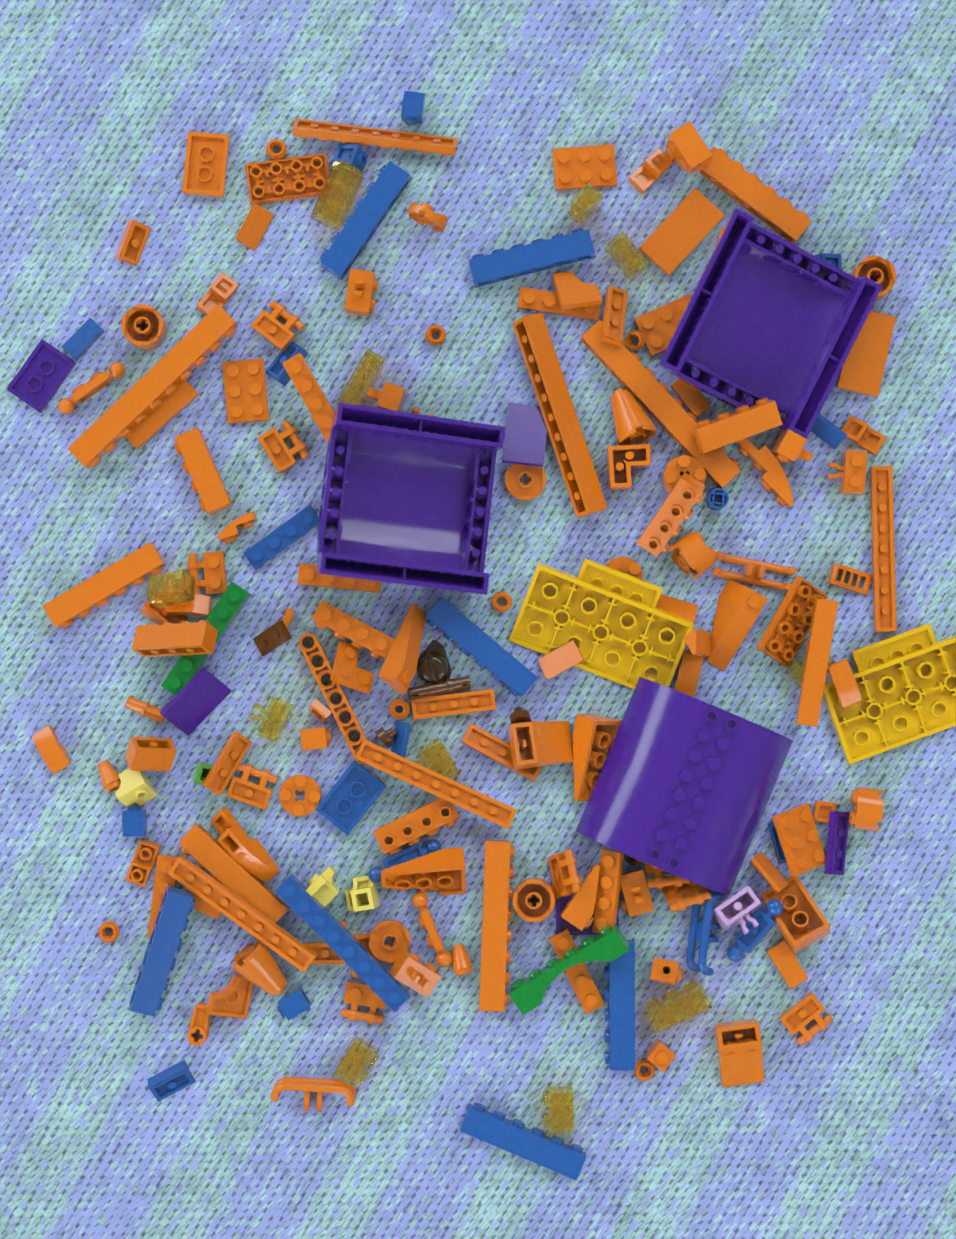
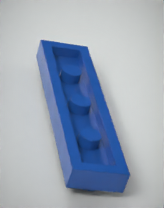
[243,505,319,570]

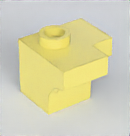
[115,768,158,807]
[306,865,340,907]
[345,875,380,912]

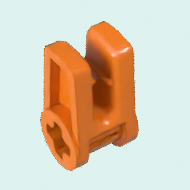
[187,1003,211,1046]

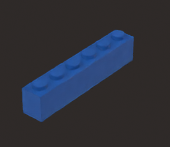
[320,161,411,280]
[469,228,595,288]
[426,597,538,697]
[129,886,195,1016]
[604,940,635,1070]
[459,1102,586,1181]

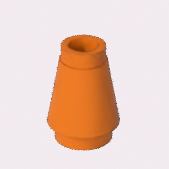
[97,760,121,793]
[452,944,473,976]

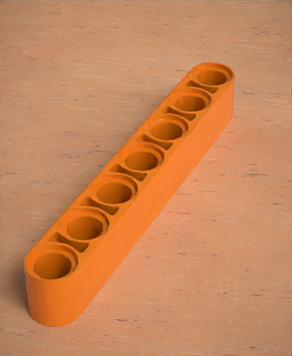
[299,633,368,764]

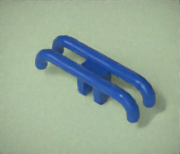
[686,889,723,976]

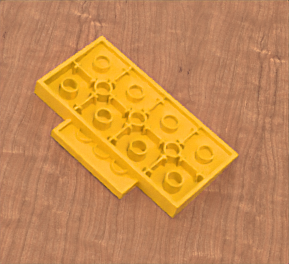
[508,558,694,689]
[823,623,956,764]

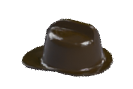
[417,640,451,683]

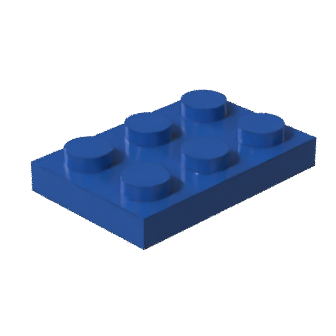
[315,760,387,836]

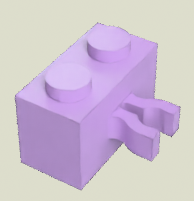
[712,886,761,935]

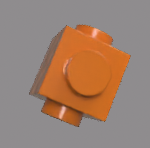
[650,957,683,986]

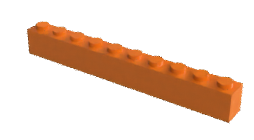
[67,304,238,469]
[512,313,607,519]
[581,320,741,489]

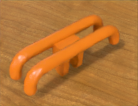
[712,551,797,591]
[271,1076,356,1112]

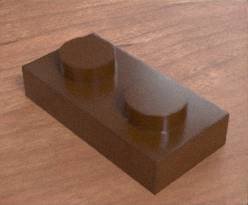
[253,620,292,656]

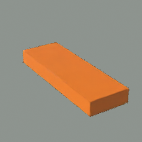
[601,285,628,346]
[202,731,252,796]

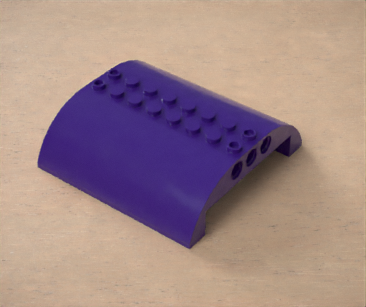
[659,208,882,439]
[317,403,505,595]
[576,677,793,895]

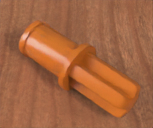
[125,695,165,723]

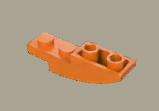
[736,438,794,508]
[211,807,281,883]

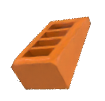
[827,563,873,595]

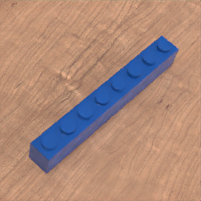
[275,874,410,1012]

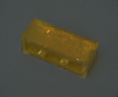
[310,161,363,229]
[336,348,386,406]
[643,981,712,1034]

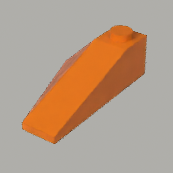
[706,580,768,671]
[378,603,426,696]
[573,714,621,801]
[381,847,466,895]

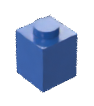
[401,91,425,126]
[122,806,147,837]
[277,987,312,1021]

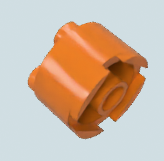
[851,255,896,302]
[121,304,167,350]
[662,455,706,494]
[668,531,717,580]
[848,787,884,832]
[513,877,556,922]

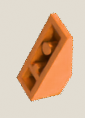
[560,862,600,931]

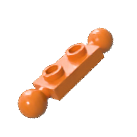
[58,362,126,415]
[412,892,452,967]

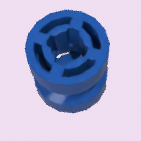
[706,488,729,511]

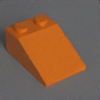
[760,876,830,954]

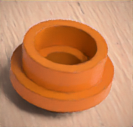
[266,139,287,160]
[425,325,446,346]
[625,330,646,351]
[491,592,512,612]
[389,699,410,720]
[98,921,120,943]
[634,1059,655,1081]

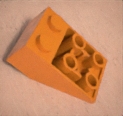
[507,721,573,770]
[713,1018,764,1087]

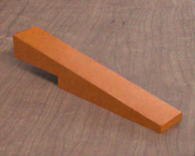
[796,598,839,727]

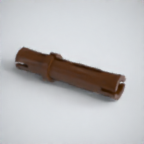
[408,675,471,701]

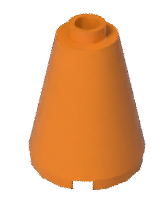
[610,388,657,446]
[230,938,287,996]

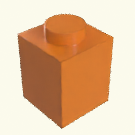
[300,727,332,751]
[645,1038,677,1072]

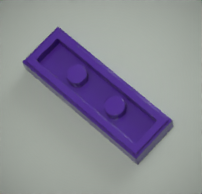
[824,811,849,875]

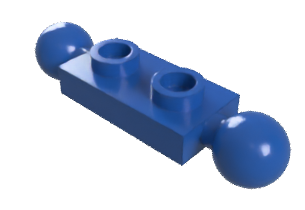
[368,839,441,883]
[727,899,783,962]

